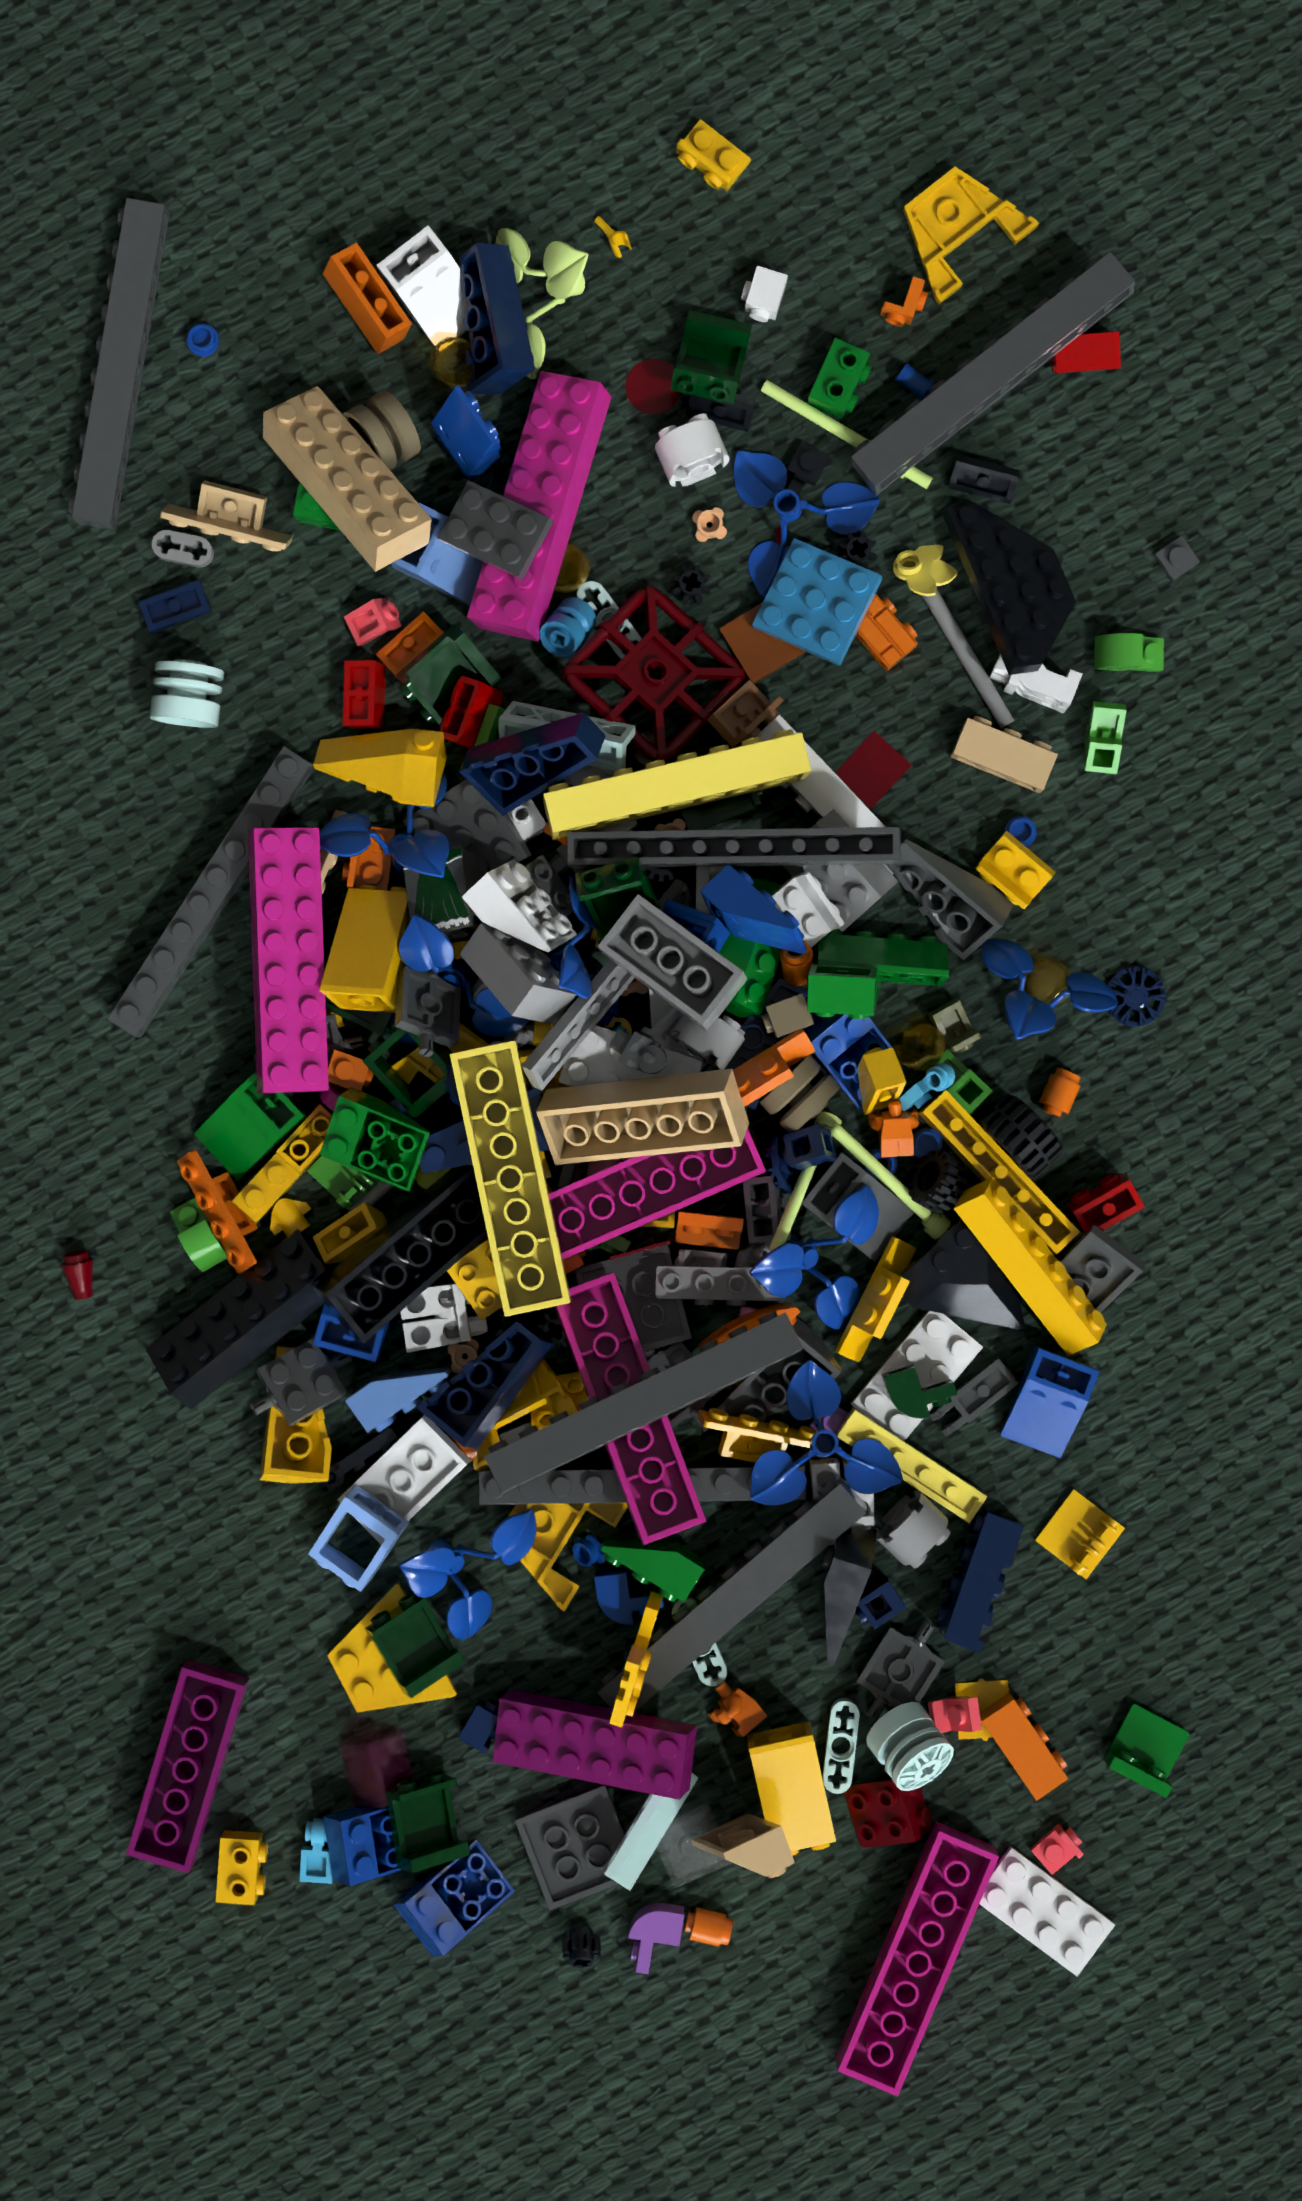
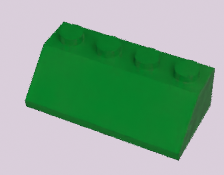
[719,877,781,1018]
[814,929,949,987]

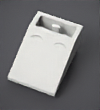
[377,226,468,353]
[462,859,577,952]

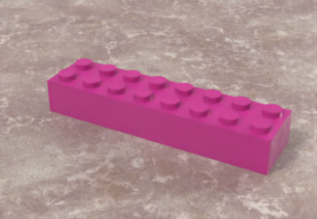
[467,371,612,642]
[248,828,329,1094]
[549,1128,766,1259]
[554,1273,706,1546]
[835,1821,999,2097]

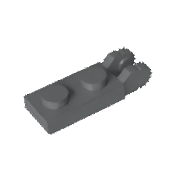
[930,1357,1019,1437]

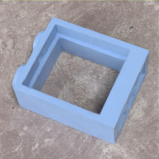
[308,1485,409,1592]

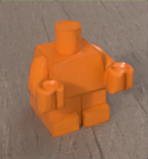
[868,1100,919,1158]
[708,1681,767,1737]

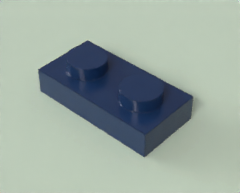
[138,580,212,634]

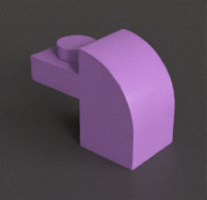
[628,1903,684,1974]

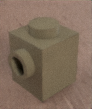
[761,993,814,1038]

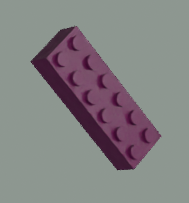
[126,1660,250,1873]
[493,1689,697,1800]

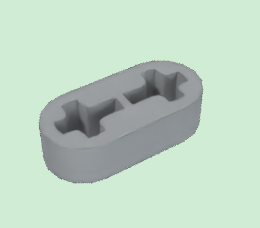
[152,530,214,568]

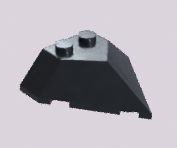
[899,1216,1026,1332]

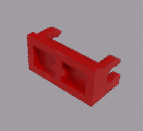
[1052,332,1121,374]
[343,660,386,730]

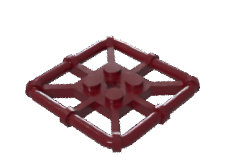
[562,585,746,761]

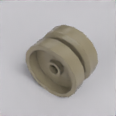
[343,390,421,471]
[759,1055,841,1133]

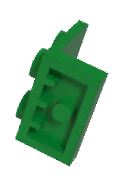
[1103,1703,1190,1798]

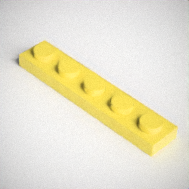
[835,1408,987,1523]

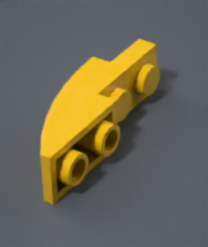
[232,1104,332,1224]

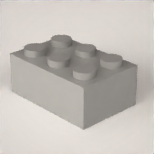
[783,809,899,932]
[460,923,576,1025]

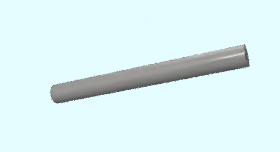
[922,590,1015,729]

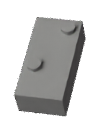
[598,894,747,1031]

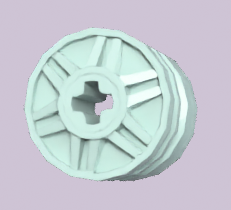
[149,659,224,728]
[867,1702,954,1791]

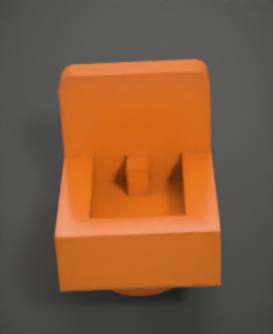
[880,276,928,327]
[328,1049,374,1091]

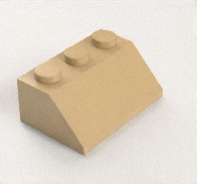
[691,1814,795,1878]

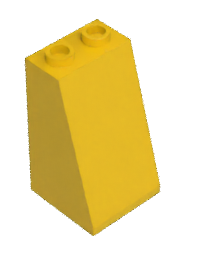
[320,885,410,1013]
[747,1721,836,1856]

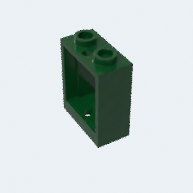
[363,1023,455,1119]

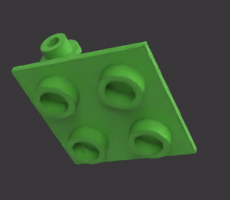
[307,1156,381,1211]

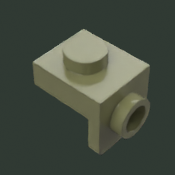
[928,998,981,1053]

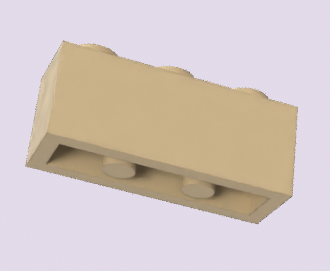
[950,716,1058,793]

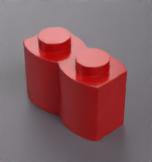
[440,676,503,749]

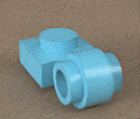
[898,1063,955,1111]
[300,1818,333,1884]

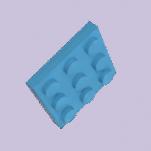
[752,538,883,666]

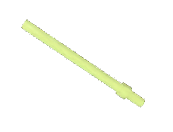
[761,380,933,489]

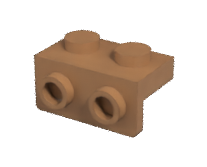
[707,680,784,748]

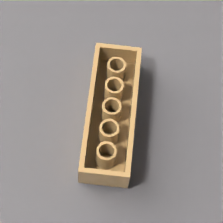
[263,386,431,572]
[536,1068,749,1165]

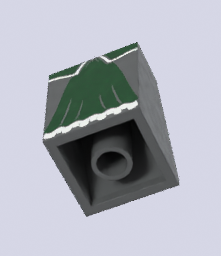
[403,845,487,943]

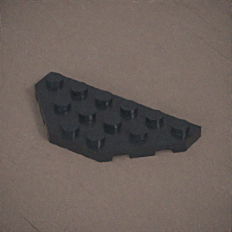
[942,503,1076,675]

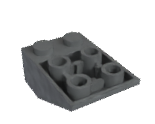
[801,1152,914,1262]

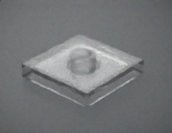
[657,1802,732,1888]

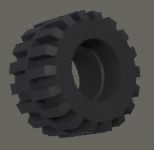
[978,1093,1063,1179]

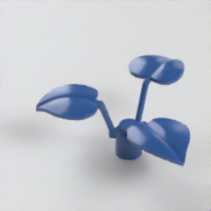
[734,451,880,597]
[319,772,449,878]
[550,875,621,1018]
[390,914,530,1046]
[981,939,1118,1040]
[749,1185,879,1329]
[750,1361,903,1505]
[399,1508,536,1640]

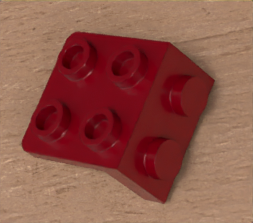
[844,1778,932,1848]

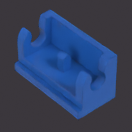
[662,899,730,953]

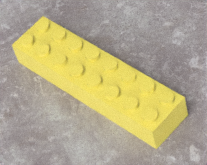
[543,729,811,840]
[450,1040,571,1317]

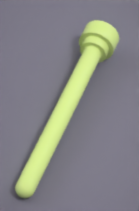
[769,1112,842,1252]
[830,1124,952,1240]

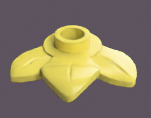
[893,544,957,596]

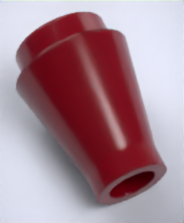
[61,1250,93,1300]

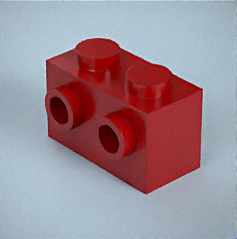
[1066,1173,1145,1235]

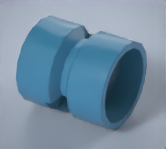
[539,597,596,658]

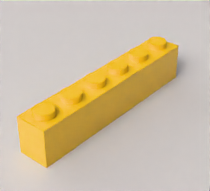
[918,1090,1080,1254]
[954,1176,1107,1356]

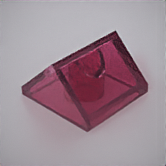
[340,1729,415,1808]

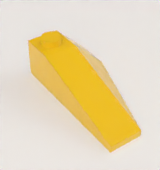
[313,729,447,807]
[259,1346,332,1484]

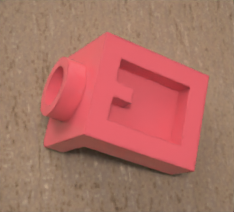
[344,598,402,646]
[928,1696,982,1733]
[1030,1824,1084,1875]

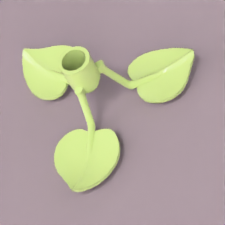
[495,228,589,379]

